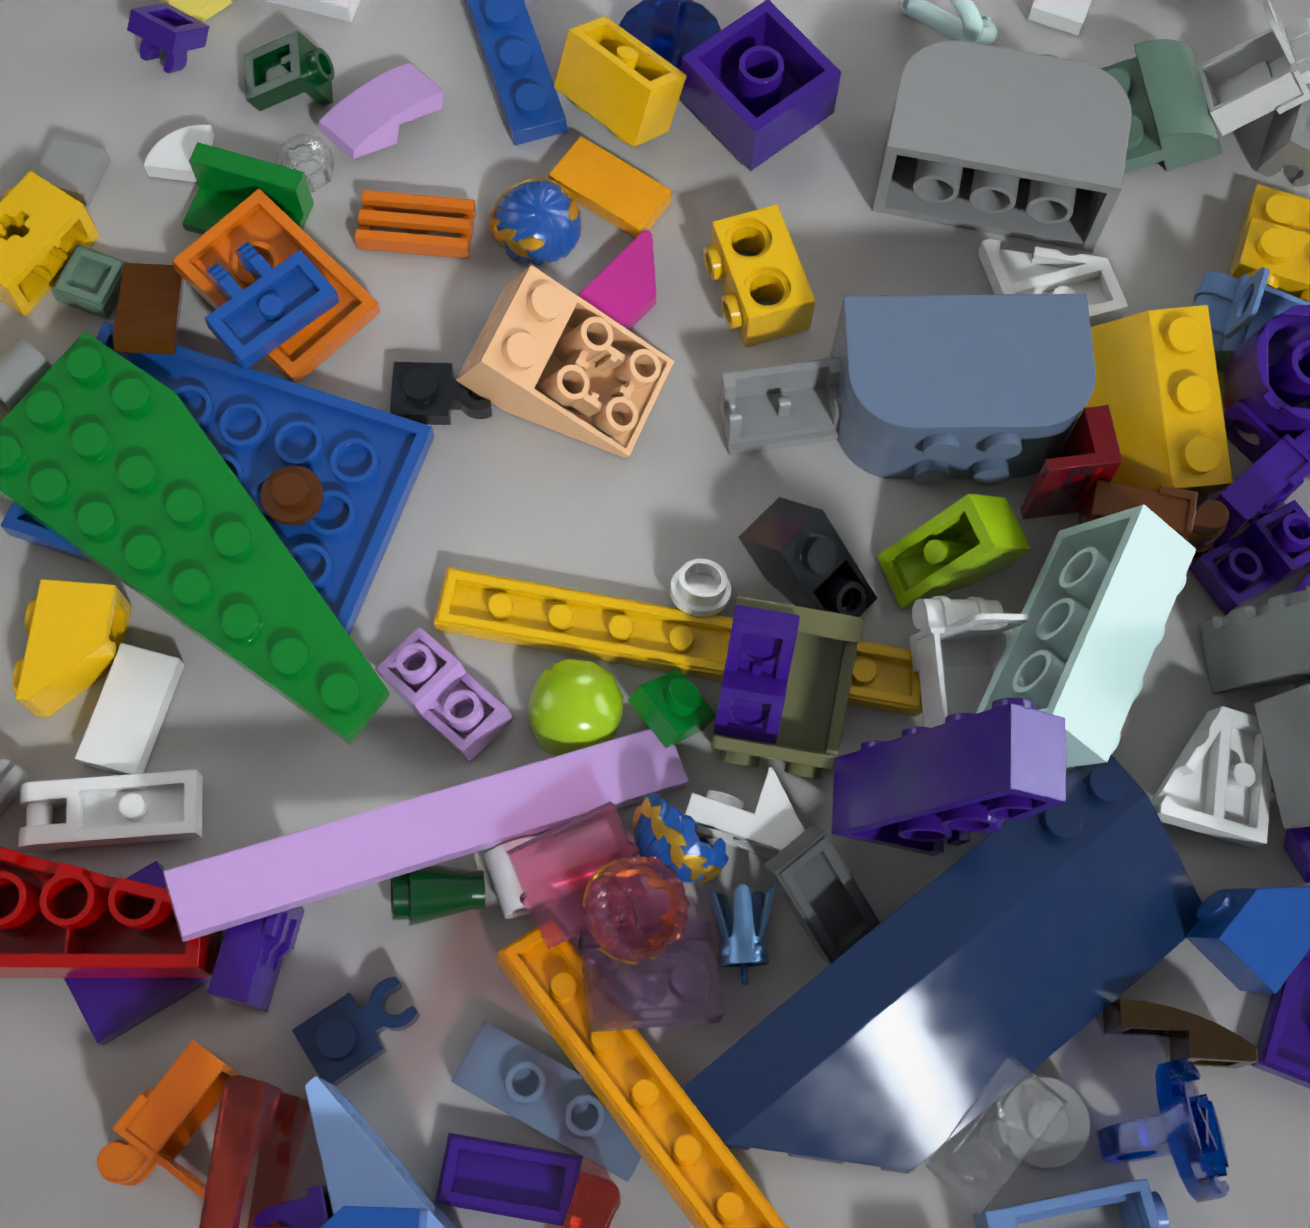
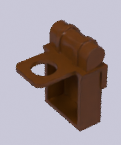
[1077,480,1229,601]

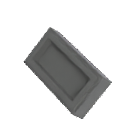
[764,824,880,964]

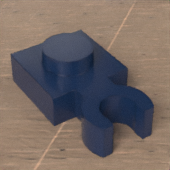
[292,977,420,1086]

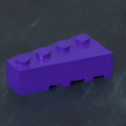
[831,698,1066,856]

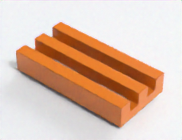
[354,190,476,259]

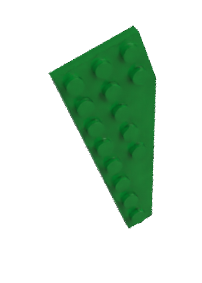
[0,331,390,745]

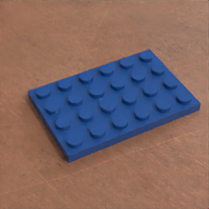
[0,321,434,636]

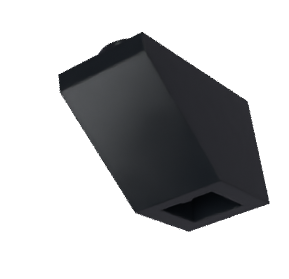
[738,497,877,617]

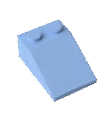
[305,1076,457,1228]

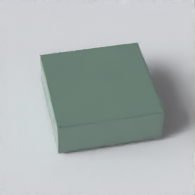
[51,244,129,319]

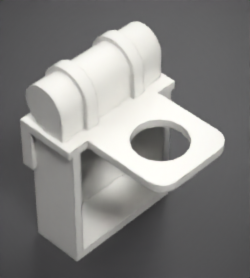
[1198,0,1310,136]
[910,596,1029,728]

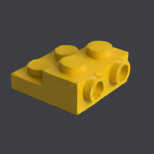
[1228,184,1310,302]

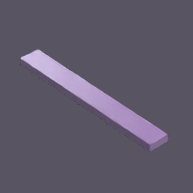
[163,729,689,942]

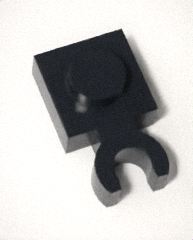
[390,362,492,425]

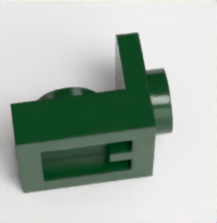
[244,30,335,111]

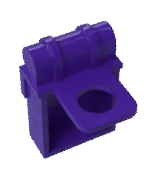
[1213,401,1310,548]
[207,907,304,1012]

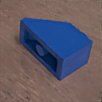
[1186,886,1310,994]

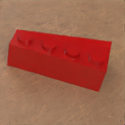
[0,847,221,978]

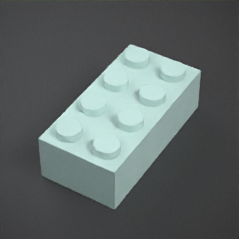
[975,504,1196,768]

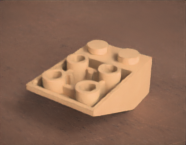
[456,265,675,459]

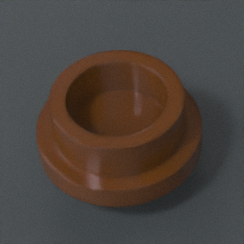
[261,465,324,526]

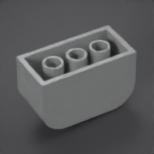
[872,40,1132,252]

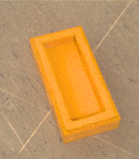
[548,136,672,238]

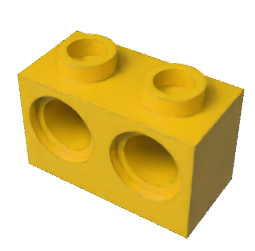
[703,204,816,348]

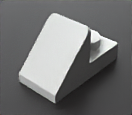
[685,767,805,859]

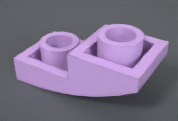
[319,63,444,159]
[375,627,514,763]

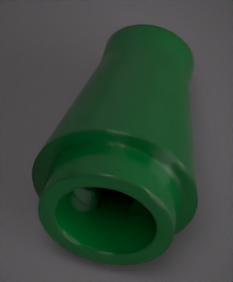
[390,865,485,926]

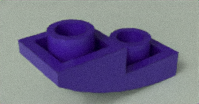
[1189,500,1310,616]

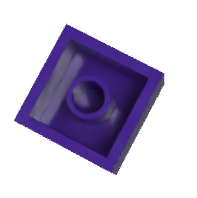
[680,0,841,172]

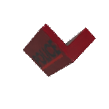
[1020,405,1123,519]

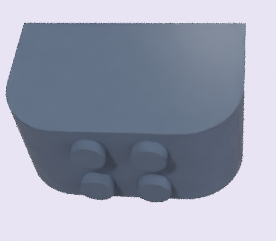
[831,294,1096,485]

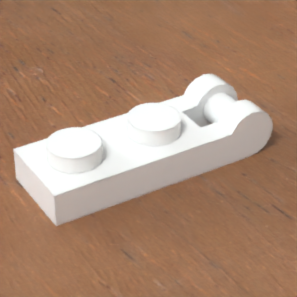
[18,769,203,853]

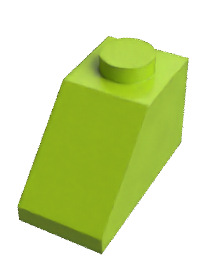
[877,494,1032,609]

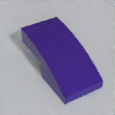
[713,605,800,744]

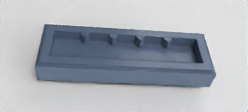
[451,1021,641,1182]

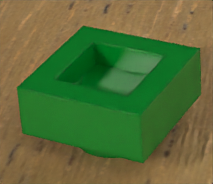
[628,668,716,748]

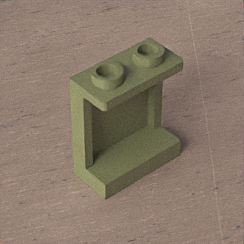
[711,596,865,779]

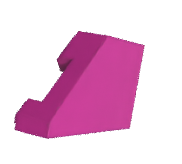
[577,229,656,330]

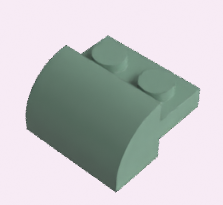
[1100,39,1222,173]

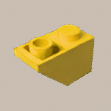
[12,579,132,718]

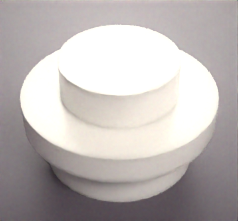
[670,559,731,617]

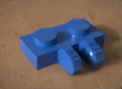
[205,242,339,370]

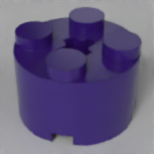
[1225,305,1310,439]

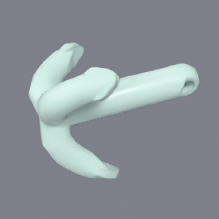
[900,0,997,44]

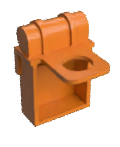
[97,1040,241,1205]

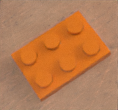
[172,189,380,383]

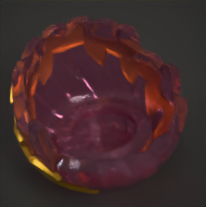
[582,856,690,965]

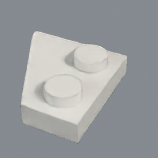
[978,239,1129,326]
[1151,706,1272,848]

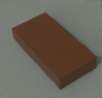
[113,263,184,355]

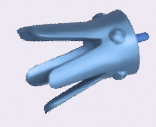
[707,884,775,986]

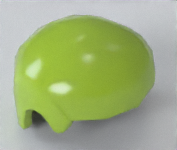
[528,659,624,756]

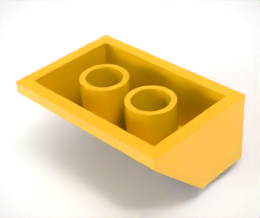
[1085,305,1233,497]

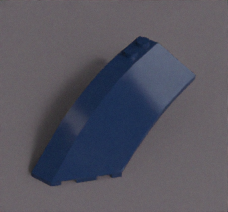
[682,754,1202,1174]

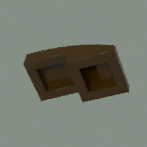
[1103,999,1258,1068]

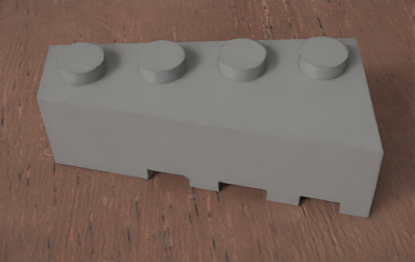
[1199,585,1310,694]

